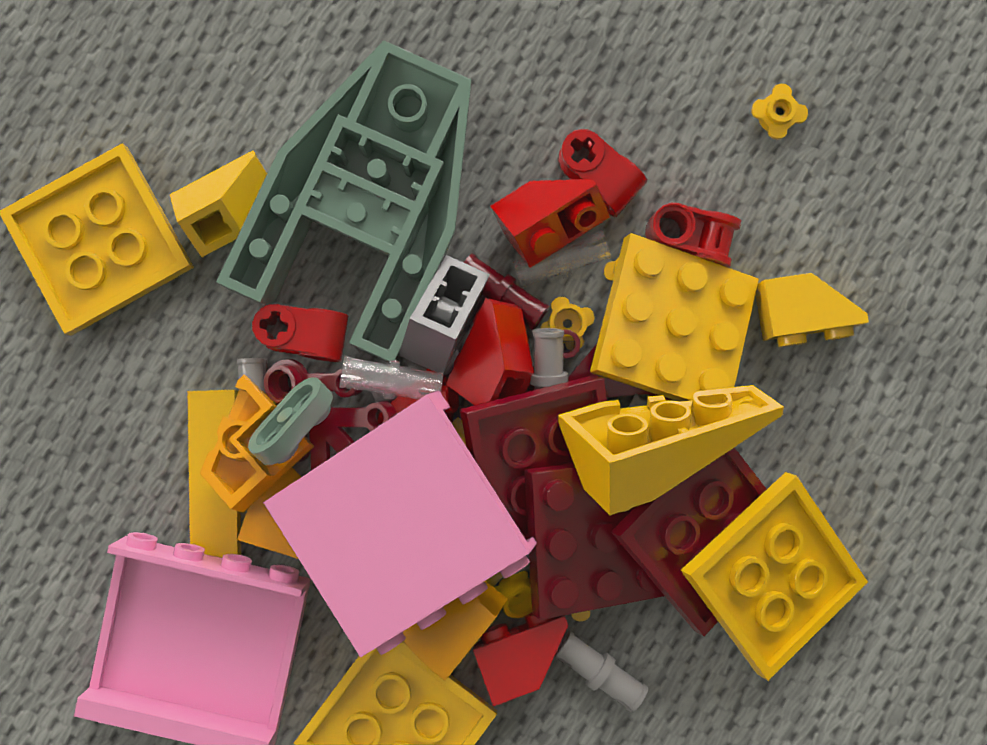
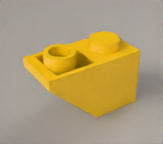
[170,150,267,257]
[755,273,869,347]

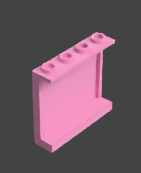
[263,391,537,658]
[74,532,311,745]

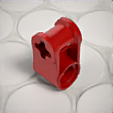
[558,129,647,217]
[645,202,742,268]
[252,304,349,362]

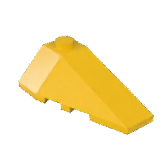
[558,385,784,515]

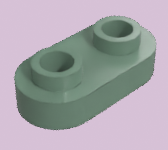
[248,377,333,465]

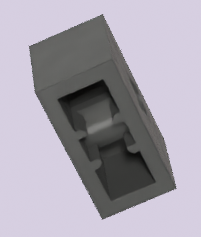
[399,255,490,375]

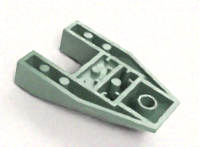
[216,40,472,366]

